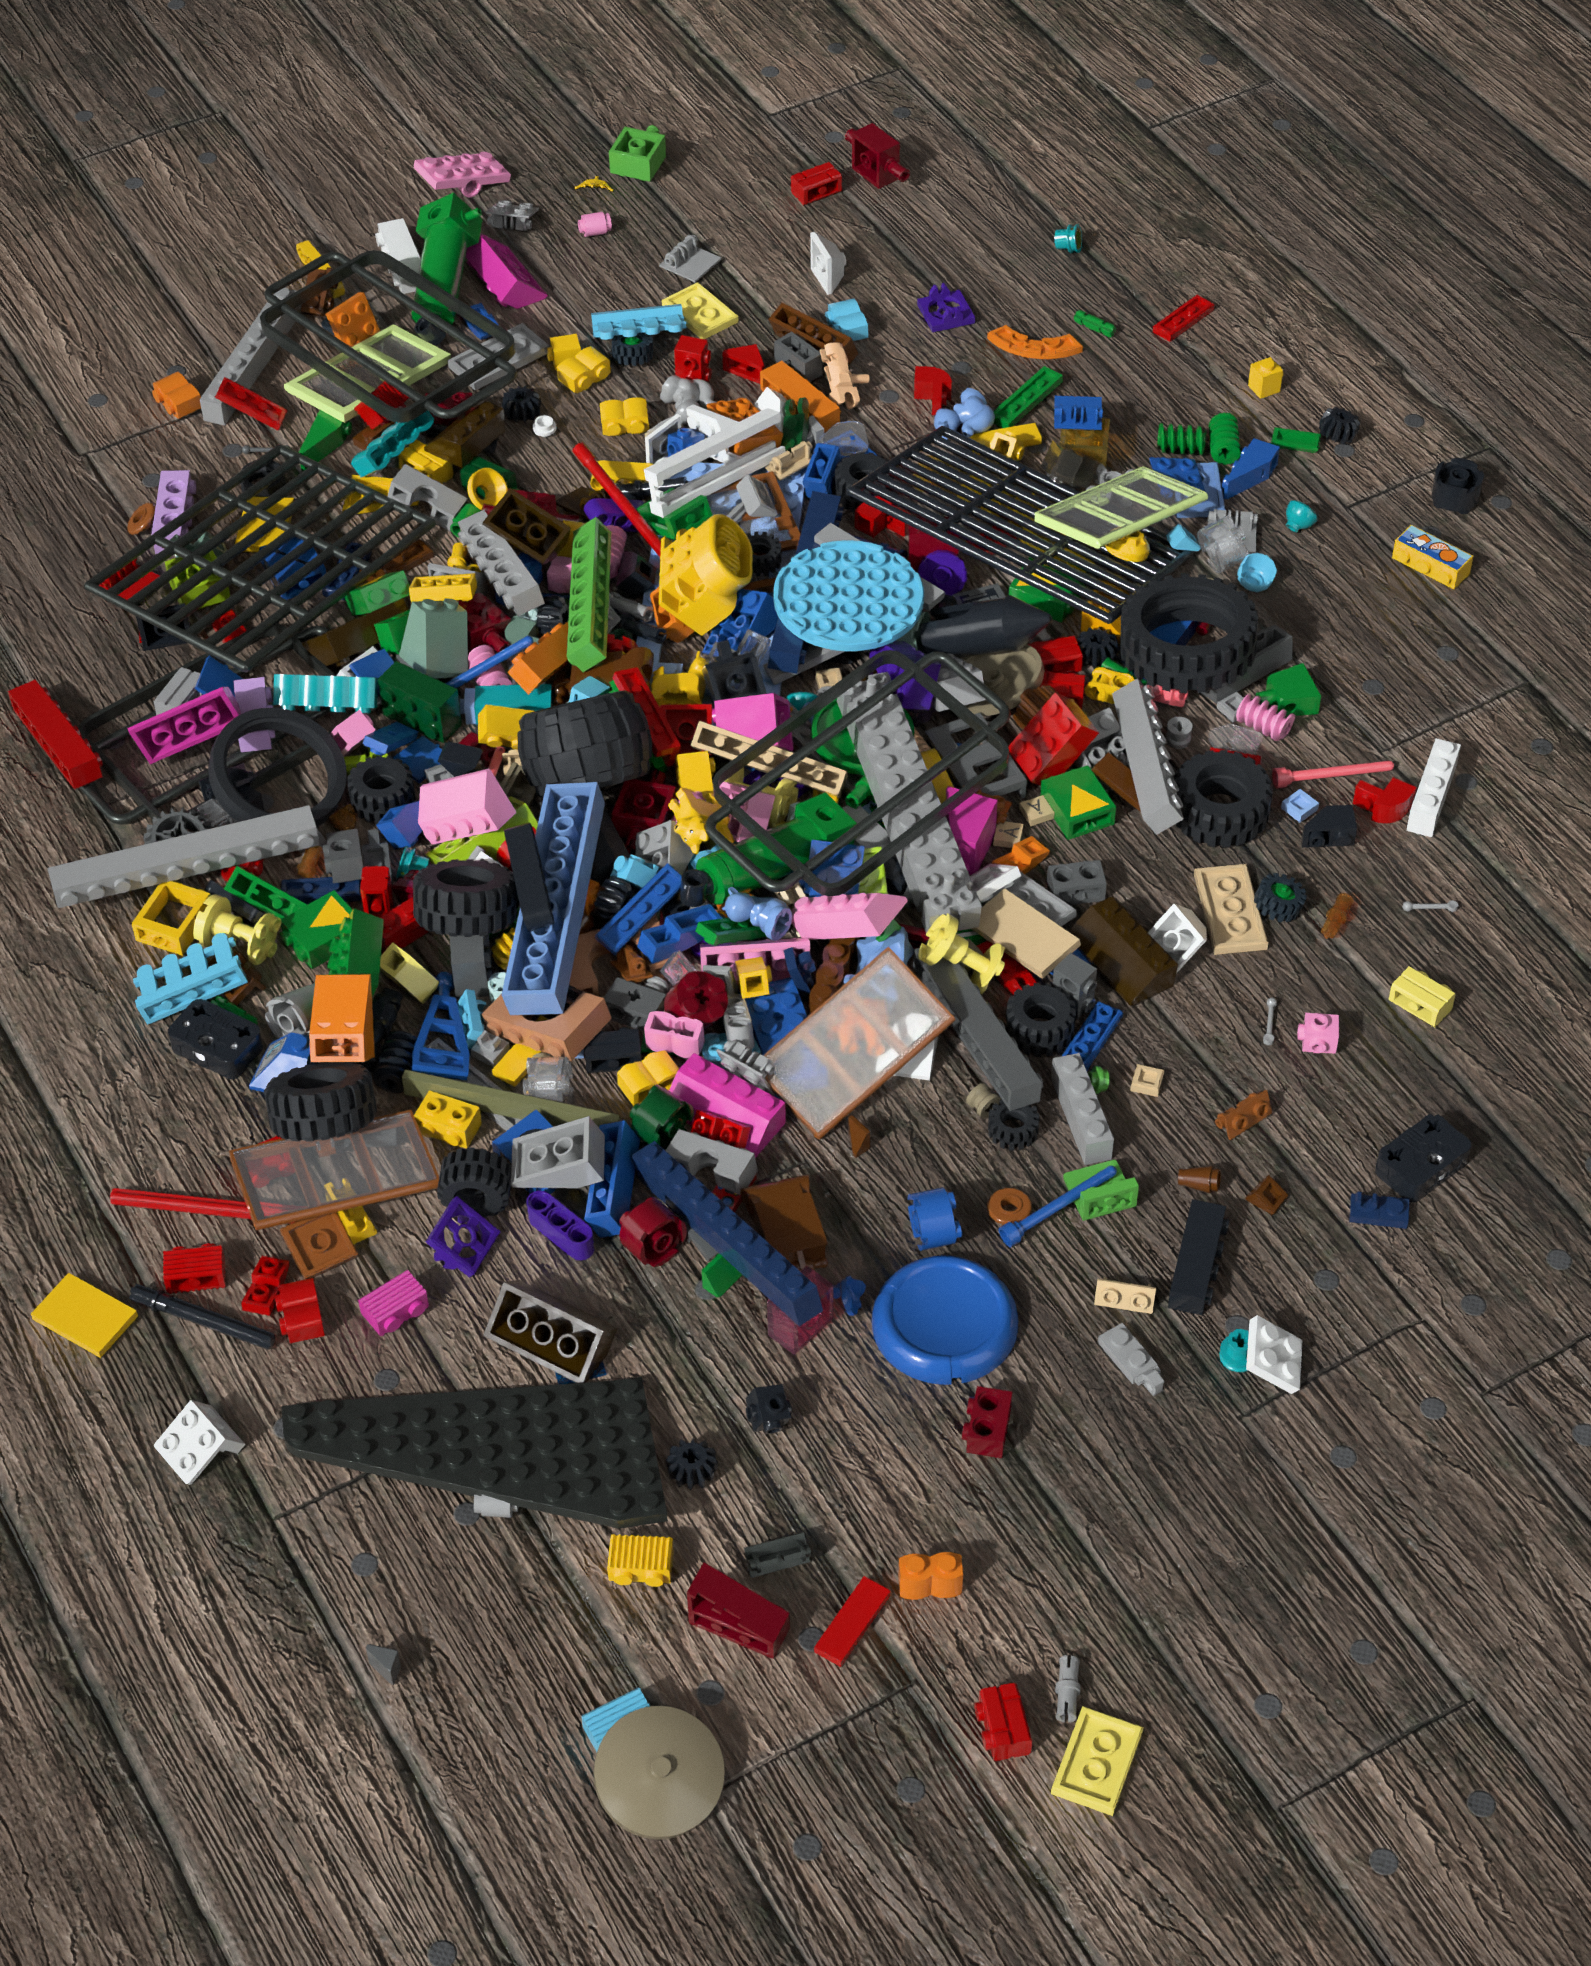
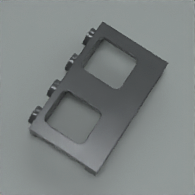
[925,712,1028,799]

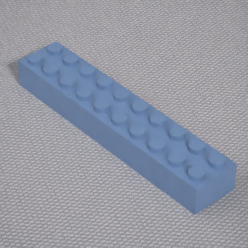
[502,782,605,1015]

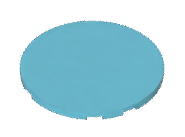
[774,540,924,651]

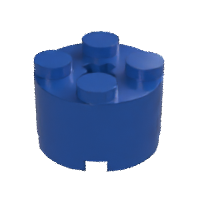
[908,1187,962,1251]

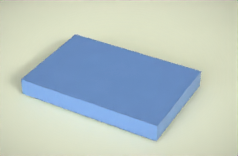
[1174,462,1225,518]

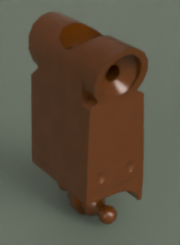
[551,647,654,706]
[740,1174,829,1277]

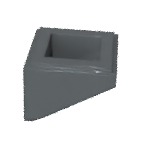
[366,1644,401,1685]

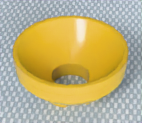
[467,468,508,510]
[1105,530,1150,562]

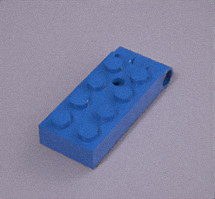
[738,977,828,1098]

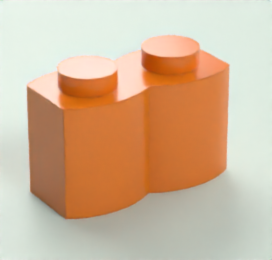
[152,372,201,419]
[898,1552,963,1600]

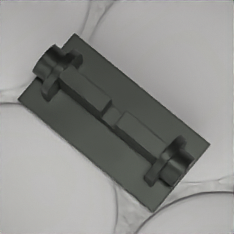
[744,1532,811,1578]

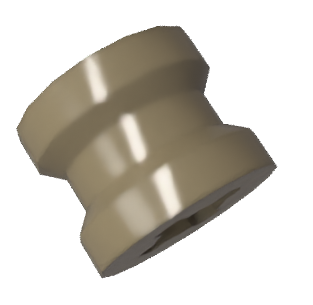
[966,1083,1001,1119]

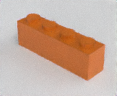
[760,361,841,434]
[507,622,570,695]

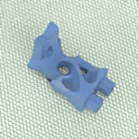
[844,926,914,1014]

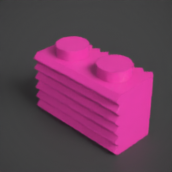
[358,1270,429,1336]

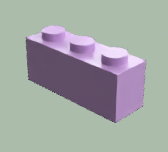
[234,677,276,752]

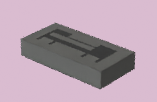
[952,583,1006,605]

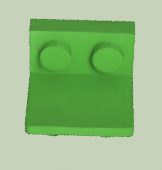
[1063,1160,1139,1221]

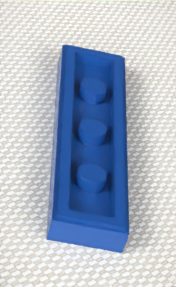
[595,863,682,956]

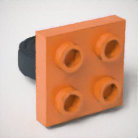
[321,292,380,347]

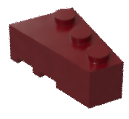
[687,1562,790,1659]

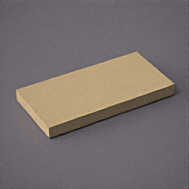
[1194,864,1268,955]
[971,888,1081,979]

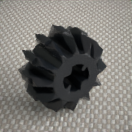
[502,385,541,423]
[1319,407,1360,444]
[536,595,569,635]
[1077,626,1118,669]
[594,876,633,922]
[666,1436,718,1491]

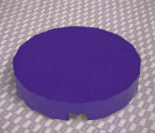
[918,550,967,596]

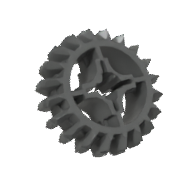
[143,807,212,845]

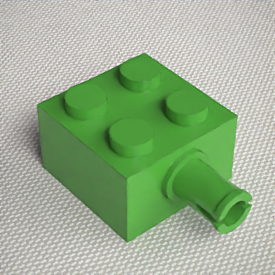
[609,125,666,181]

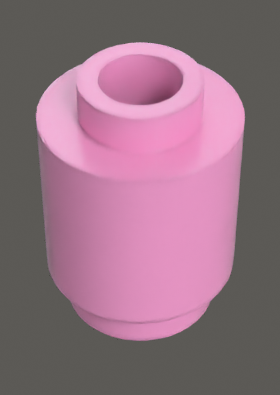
[578,212,612,237]

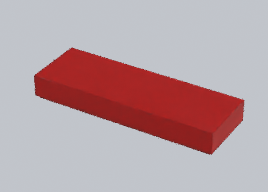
[1153,295,1215,342]
[215,377,288,431]
[814,1576,891,1667]

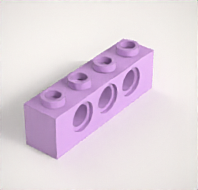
[151,470,196,554]

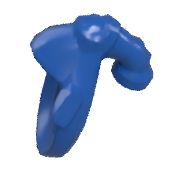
[829,1275,866,1316]

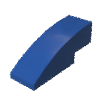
[637,904,722,964]

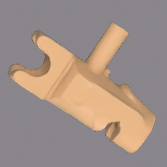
[820,343,870,410]

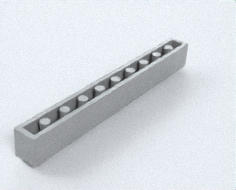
[47,805,319,908]

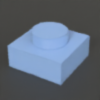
[460,688,476,724]
[1281,789,1319,822]

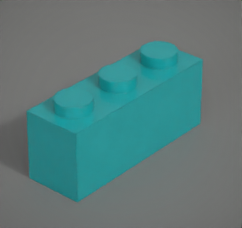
[474,684,553,725]

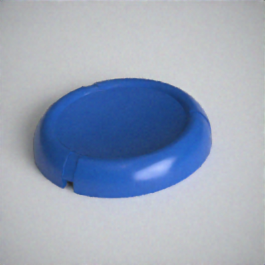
[871,1256,1018,1385]

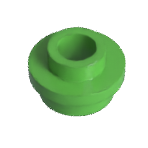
[1088,1066,1109,1094]

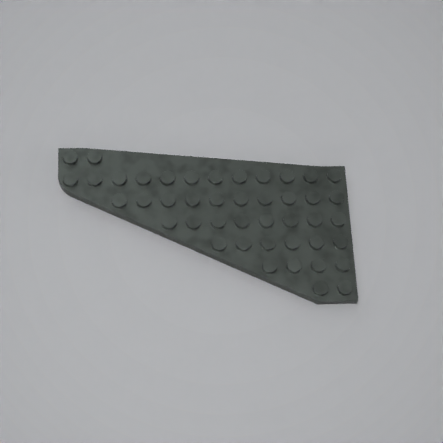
[281,1377,668,1529]

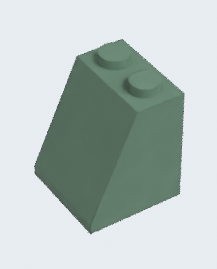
[399,598,468,678]

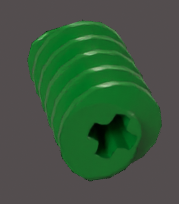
[1208,412,1241,465]
[1157,423,1206,456]

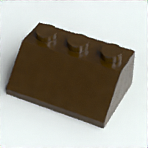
[424,400,505,468]
[482,488,571,565]

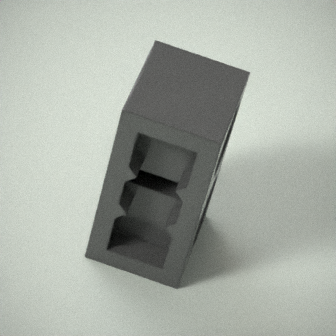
[1047,860,1107,905]
[1052,953,1097,1019]

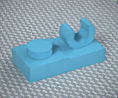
[457,989,486,1049]

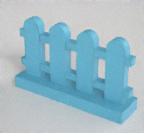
[591,304,687,340]
[133,933,248,1025]

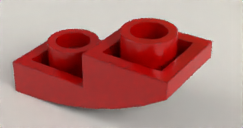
[691,1110,751,1149]
[242,1256,289,1316]

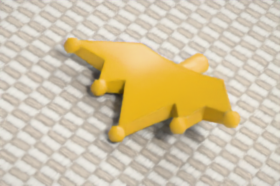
[575,176,613,192]

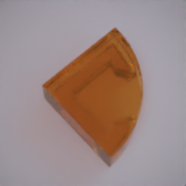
[330,803,356,831]

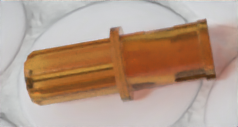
[1321,893,1354,939]

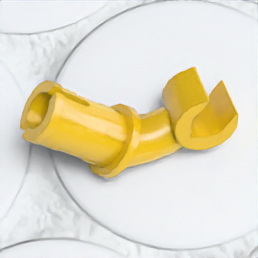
[447,543,481,572]

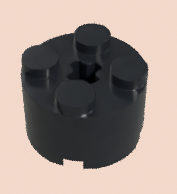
[1431,458,1484,514]

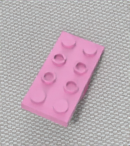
[414,152,511,197]

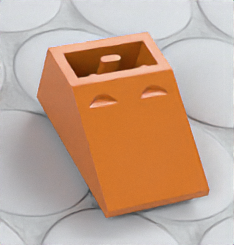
[706,398,783,456]
[309,974,375,1062]

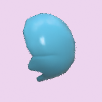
[1237,553,1277,593]

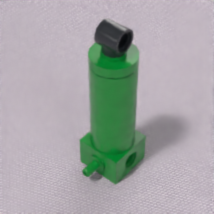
[411,192,483,346]
[680,792,857,907]

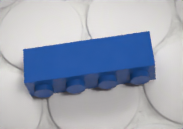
[584,1120,640,1238]

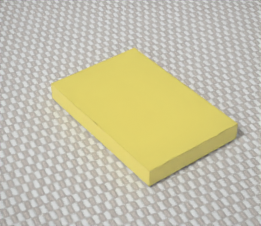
[662,282,739,339]
[1051,1706,1144,1816]

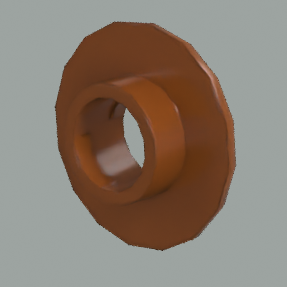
[127,502,156,535]
[987,1188,1032,1225]

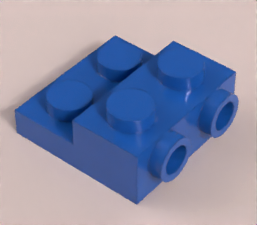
[804,840,865,897]

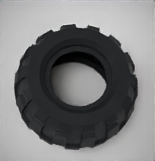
[517,690,652,798]

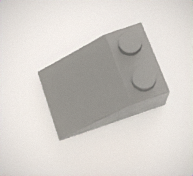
[511,1116,605,1188]

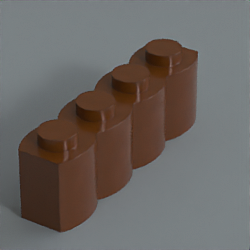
[809,937,857,1027]

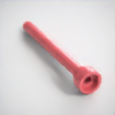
[1272,761,1394,789]

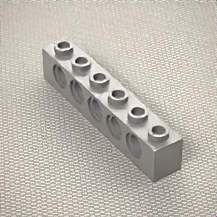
[458,510,545,616]

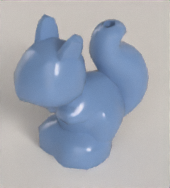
[934,388,995,440]
[722,887,792,941]

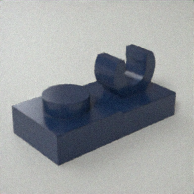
[784,947,816,1002]
[1349,1191,1409,1229]

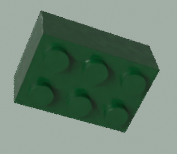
[378,661,462,743]

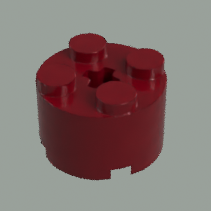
[664,971,728,1031]
[619,1197,687,1267]

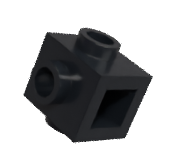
[745,1384,792,1434]

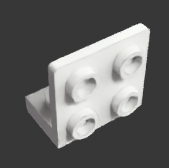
[154,1400,245,1485]

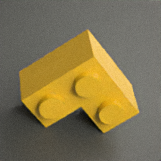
[675,751,715,804]

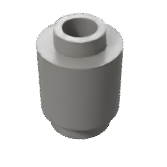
[474,1495,519,1518]

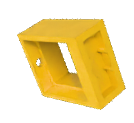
[132,881,211,956]

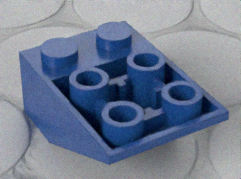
[702,589,778,656]

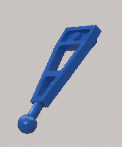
[412,972,470,1081]

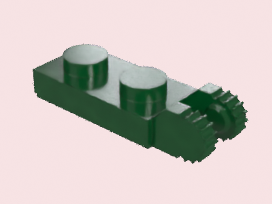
[781,397,809,453]

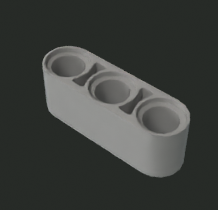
[722,994,755,1049]

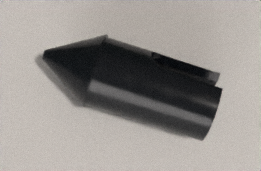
[920,595,1052,658]

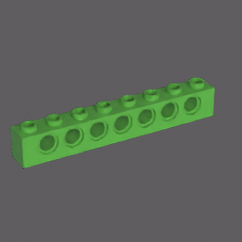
[567,517,612,672]

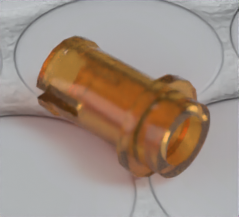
[297,845,323,878]

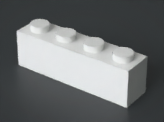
[375,218,421,294]
[1406,738,1461,837]

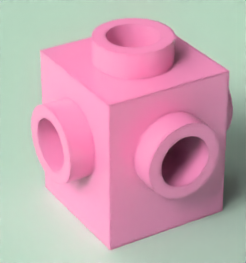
[1297,1013,1339,1054]

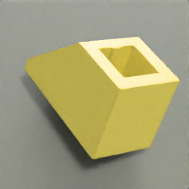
[380,942,439,1004]

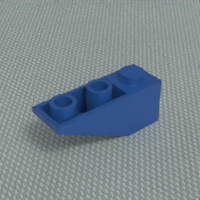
[1222,438,1280,500]
[376,800,423,849]

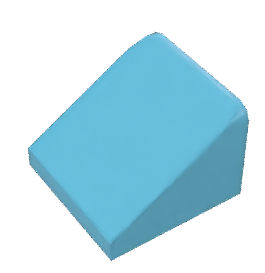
[1166,524,1201,551]

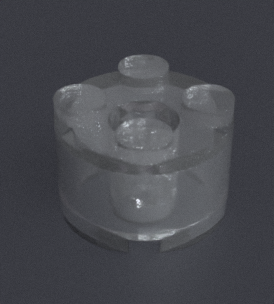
[1197,515,1250,573]
[523,1056,574,1105]

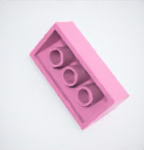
[418,768,517,845]
[791,893,908,940]
[700,938,810,984]

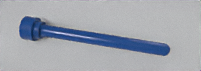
[445,636,534,689]
[998,1166,1117,1247]

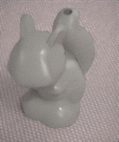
[660,375,716,426]

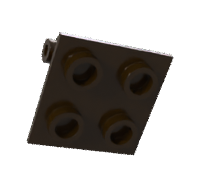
[556,486,612,521]

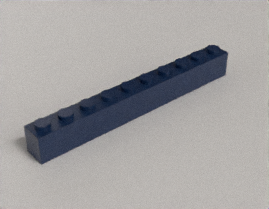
[767,491,844,674]
[631,1141,823,1327]

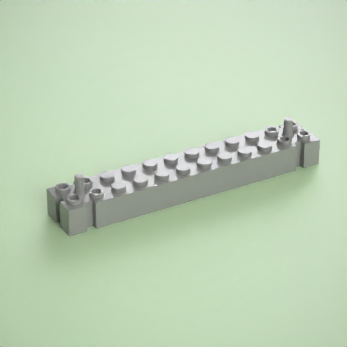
[837,672,982,937]

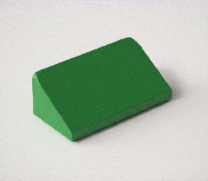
[702,1254,742,1298]

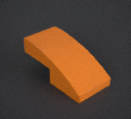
[992,836,1050,874]

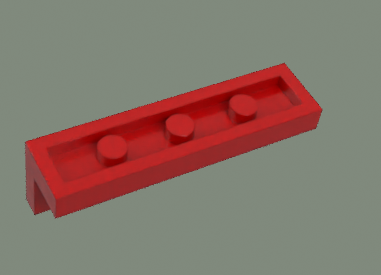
[613,667,681,767]

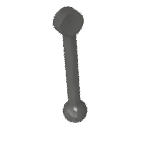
[242,445,291,454]

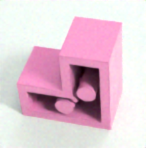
[720,781,775,842]

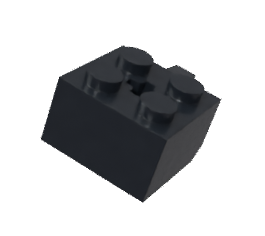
[702,640,767,708]

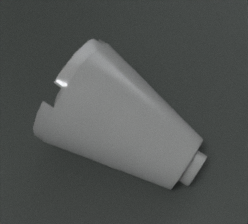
[265,983,315,1039]

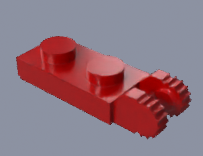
[977,941,1037,996]

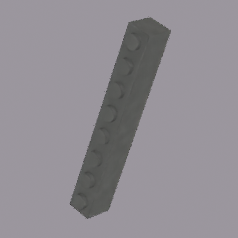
[913,948,1043,1111]

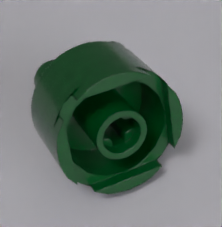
[629,1084,694,1150]

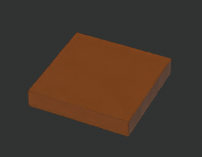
[280,1212,358,1280]

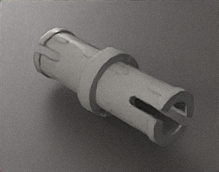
[1055,1655,1081,1723]

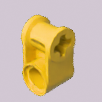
[1084,667,1134,704]

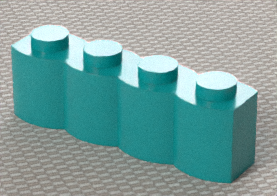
[351,411,434,478]
[273,674,378,713]

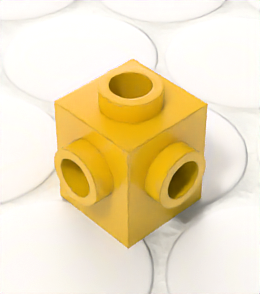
[989,431,1025,465]

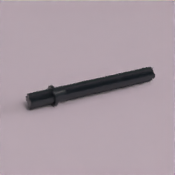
[129,1283,276,1350]

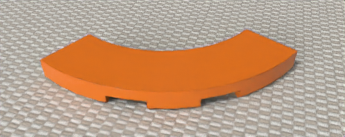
[987,325,1083,359]

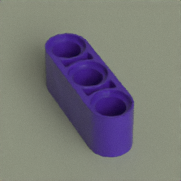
[584,498,645,532]
[526,1191,594,1260]

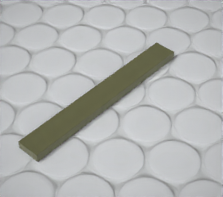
[402,1070,620,1127]

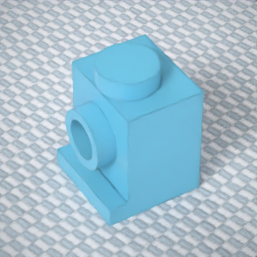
[610,855,659,889]

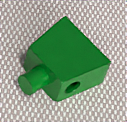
[1256,663,1321,717]

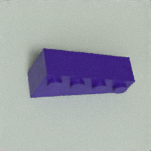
[869,640,941,710]

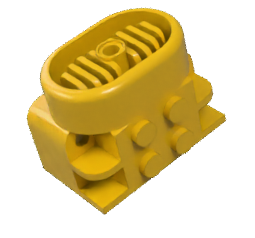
[658,514,753,636]

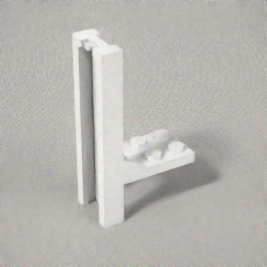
[644,404,786,518]

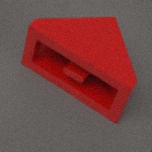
[722,344,764,384]

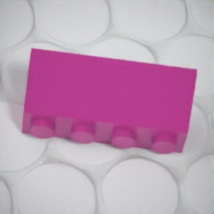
[466,233,548,309]
[128,687,241,764]
[669,1053,786,1158]

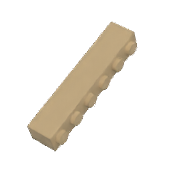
[691,721,848,798]

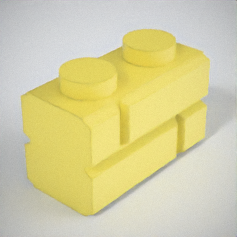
[1389,966,1456,1027]

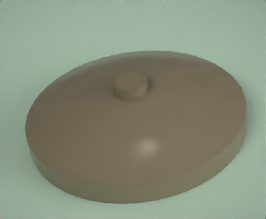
[963,644,1045,716]
[593,1706,725,1840]

